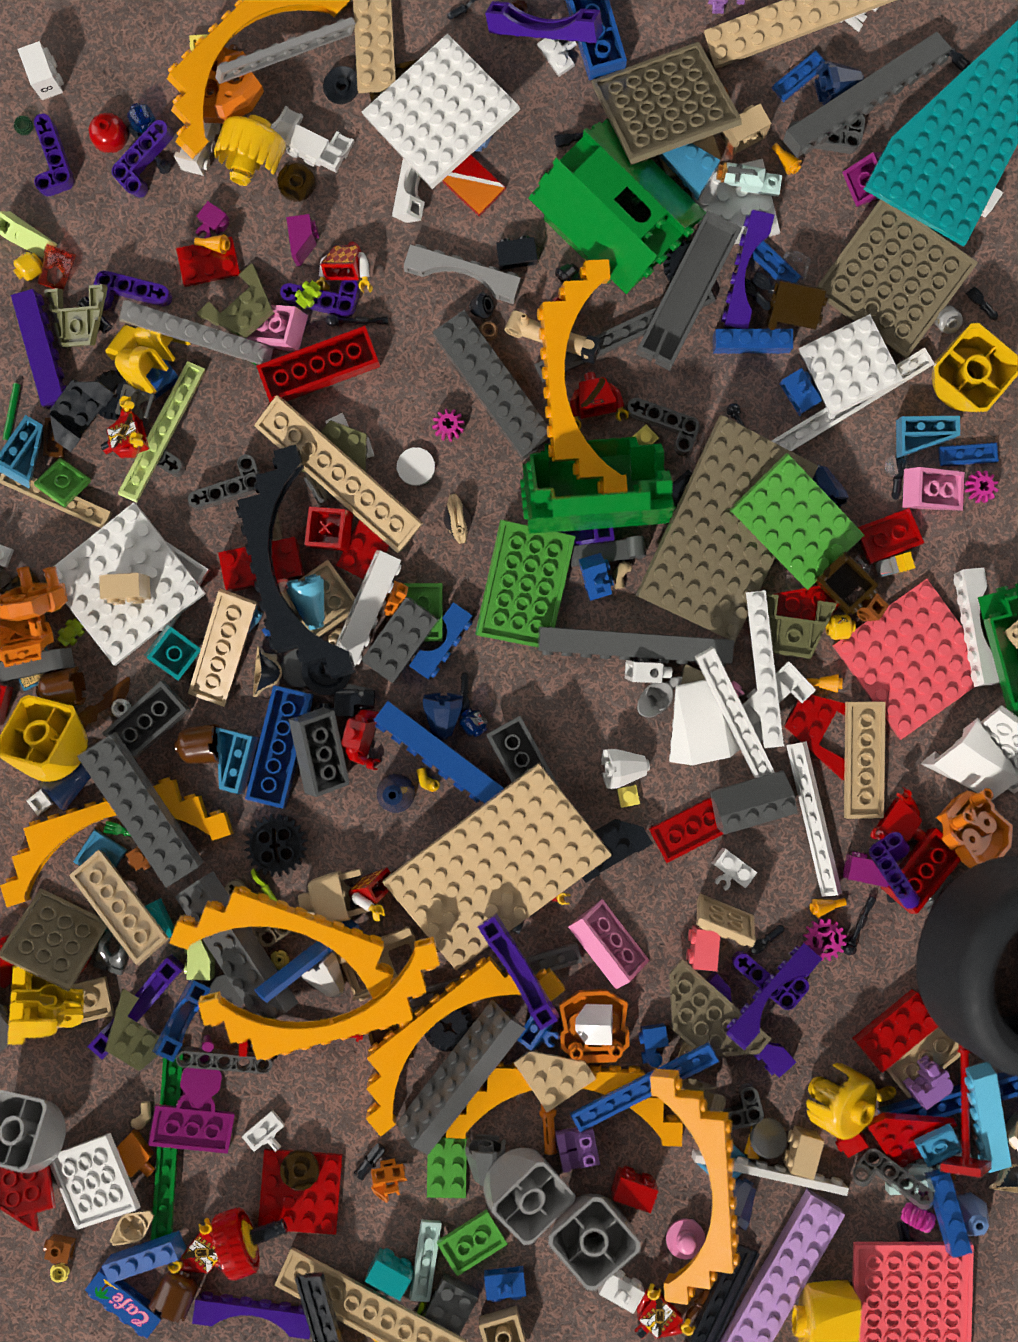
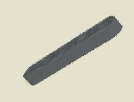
[176,1046,272,1074]

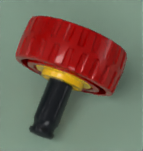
[212,1207,288,1281]

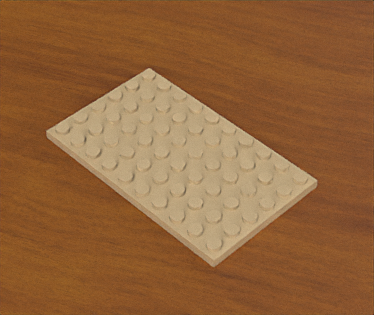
[383,763,612,970]

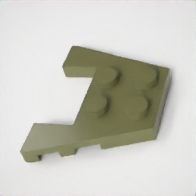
[197,263,274,339]
[44,284,108,348]
[302,420,367,473]
[766,594,837,659]
[105,989,188,1071]

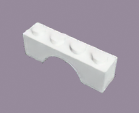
[392,158,424,223]

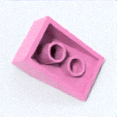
[240,305,308,352]
[903,467,964,511]

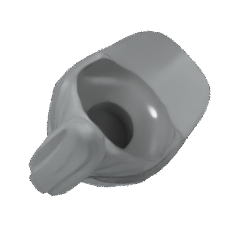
[637,677,683,717]

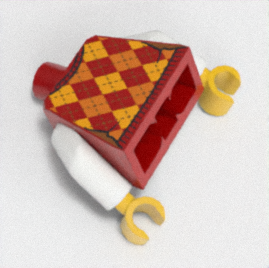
[316,241,373,293]
[349,867,391,921]

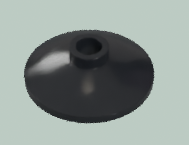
[323,66,358,105]

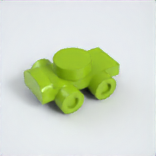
[295,280,322,309]
[57,618,85,646]

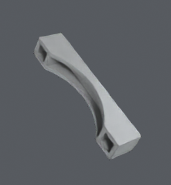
[403,244,521,304]

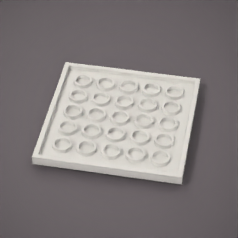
[362,34,520,189]
[44,502,206,666]

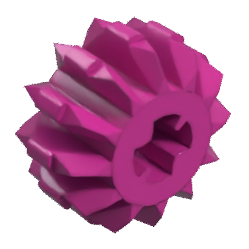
[432,408,465,442]
[965,471,999,503]
[900,1202,936,1233]

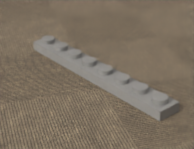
[215,17,356,84]
[119,300,274,364]

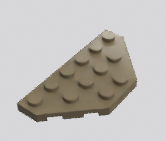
[669,959,771,1057]

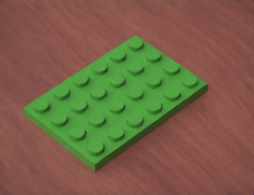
[729,453,864,590]
[475,520,575,647]

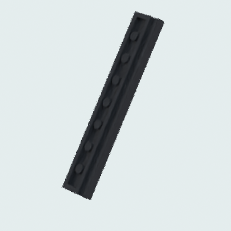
[686,1243,760,1342]
[295,1272,343,1342]

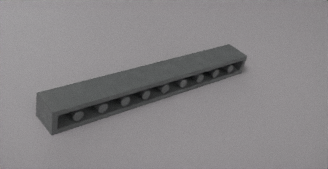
[783,32,951,158]
[537,626,734,667]

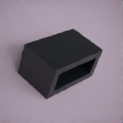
[496,236,538,270]

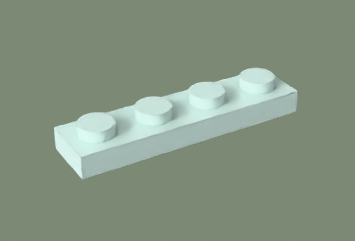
[409,1219,442,1302]

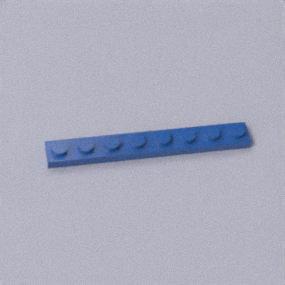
[570,1042,719,1132]

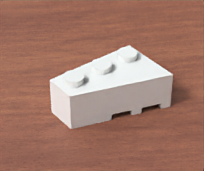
[174,120,220,176]

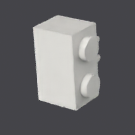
[712,848,757,890]
[598,1269,645,1314]

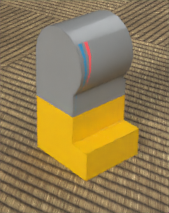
[874,551,915,578]

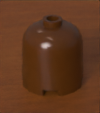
[36,667,86,706]
[175,724,220,764]
[149,1271,197,1323]

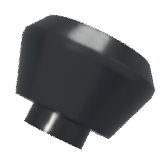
[555,263,580,284]
[469,292,494,319]

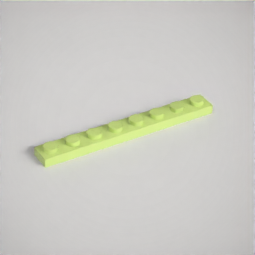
[118,361,205,503]

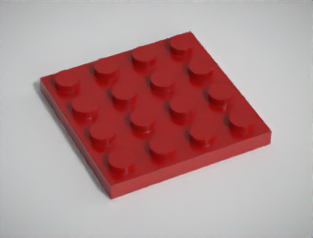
[258,1148,343,1235]

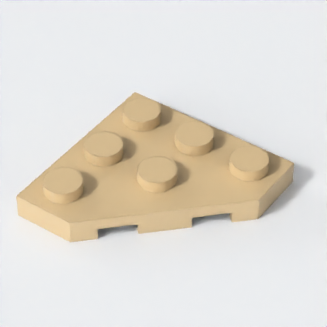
[514,1051,596,1112]

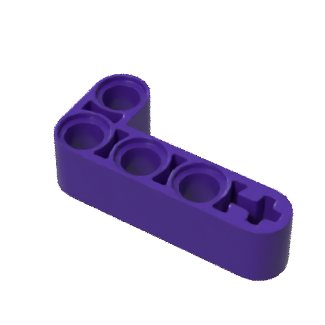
[34,113,75,196]
[112,120,174,198]
[94,271,172,311]
[280,280,360,317]
[869,832,920,909]
[732,951,809,1010]

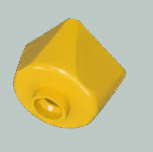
[932,323,1018,412]
[0,695,88,782]
[792,1280,861,1342]

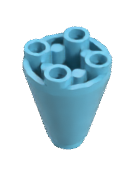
[285,574,325,630]

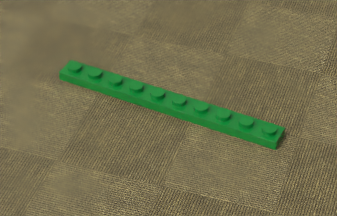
[151,1053,185,1240]

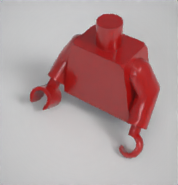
[341,710,380,770]
[871,786,926,843]

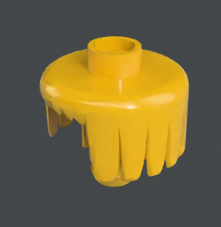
[214,115,286,186]
[806,1063,877,1140]

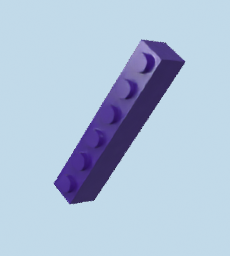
[11,289,66,409]

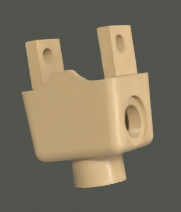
[298,868,370,922]

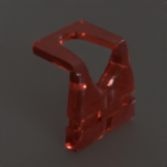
[38,244,76,290]

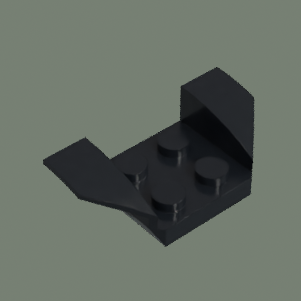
[50,378,115,452]
[582,819,653,883]

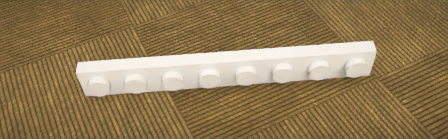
[746,590,784,748]
[695,647,775,778]
[786,741,842,897]
[691,1148,849,1196]

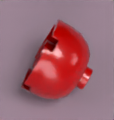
[88,112,128,153]

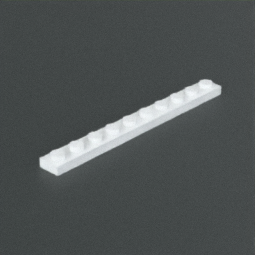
[772,348,934,451]

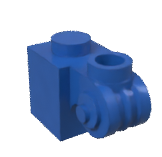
[638,1023,669,1067]

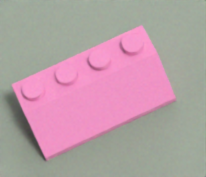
[568,899,650,989]

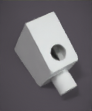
[625,659,672,683]

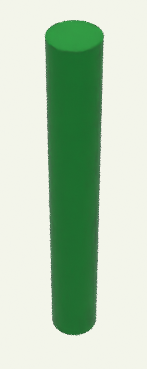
[2,383,21,441]

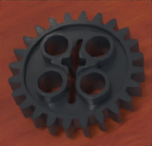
[244,814,308,877]

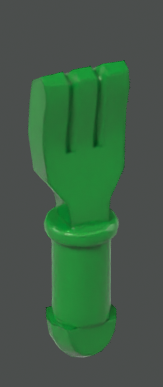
[103,821,131,836]

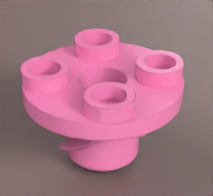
[666,1218,705,1260]

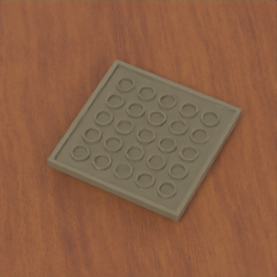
[592,42,742,165]
[817,199,978,359]

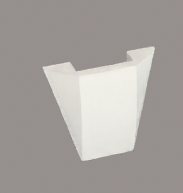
[669,679,741,765]
[921,718,1018,800]

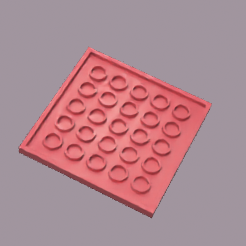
[832,579,974,740]
[852,1242,974,1342]

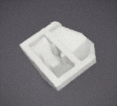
[575,1004,613,1045]

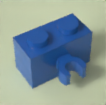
[146,359,179,401]
[779,368,822,416]
[578,553,614,601]
[517,1016,561,1051]
[484,1266,526,1302]

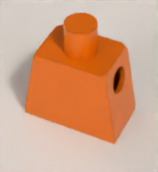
[117,1129,155,1178]

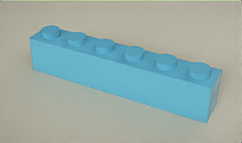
[964,1062,1012,1173]

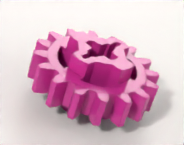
[803,918,847,961]

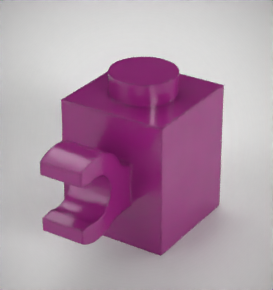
[195,201,229,238]

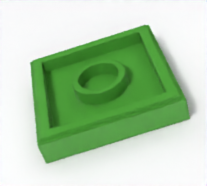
[34,457,91,507]

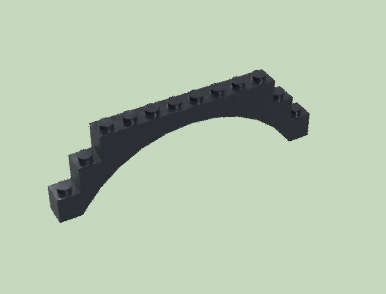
[236,445,356,679]

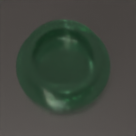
[14,116,34,136]

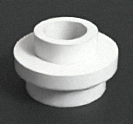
[111,699,131,718]

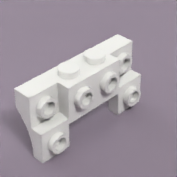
[271,106,354,173]
[742,662,816,742]

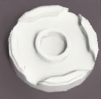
[397,447,435,486]

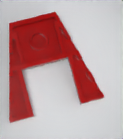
[783,695,845,780]

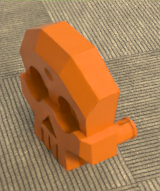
[203,47,264,124]
[0,566,68,621]
[0,614,54,668]
[936,788,1013,868]
[559,989,630,1063]

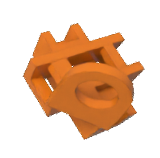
[384,580,408,617]
[371,1158,407,1203]

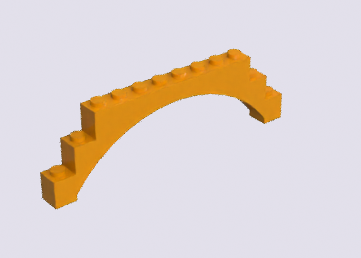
[167,0,350,159]
[537,259,628,494]
[0,777,234,907]
[169,886,394,999]
[198,936,440,1060]
[366,956,565,1137]
[446,1061,683,1147]
[650,1069,740,1305]

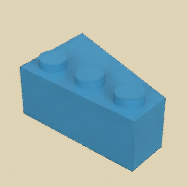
[659,143,720,201]
[0,415,43,489]
[896,416,960,458]
[216,727,259,794]

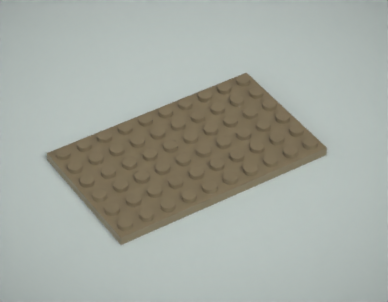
[636,415,818,642]

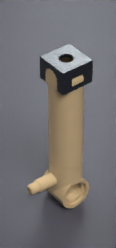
[505,311,601,364]

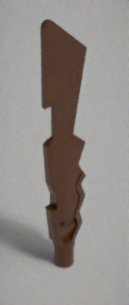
[78,677,130,729]

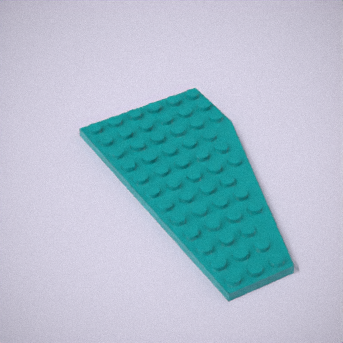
[863,20,1018,246]

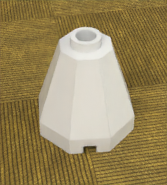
[601,749,650,789]
[301,950,345,998]

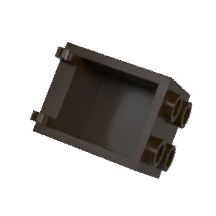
[766,279,828,330]
[814,551,879,614]

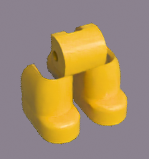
[105,325,191,394]
[8,966,84,1045]

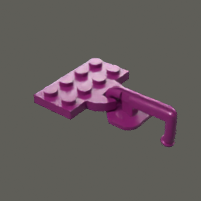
[148,1035,235,1154]

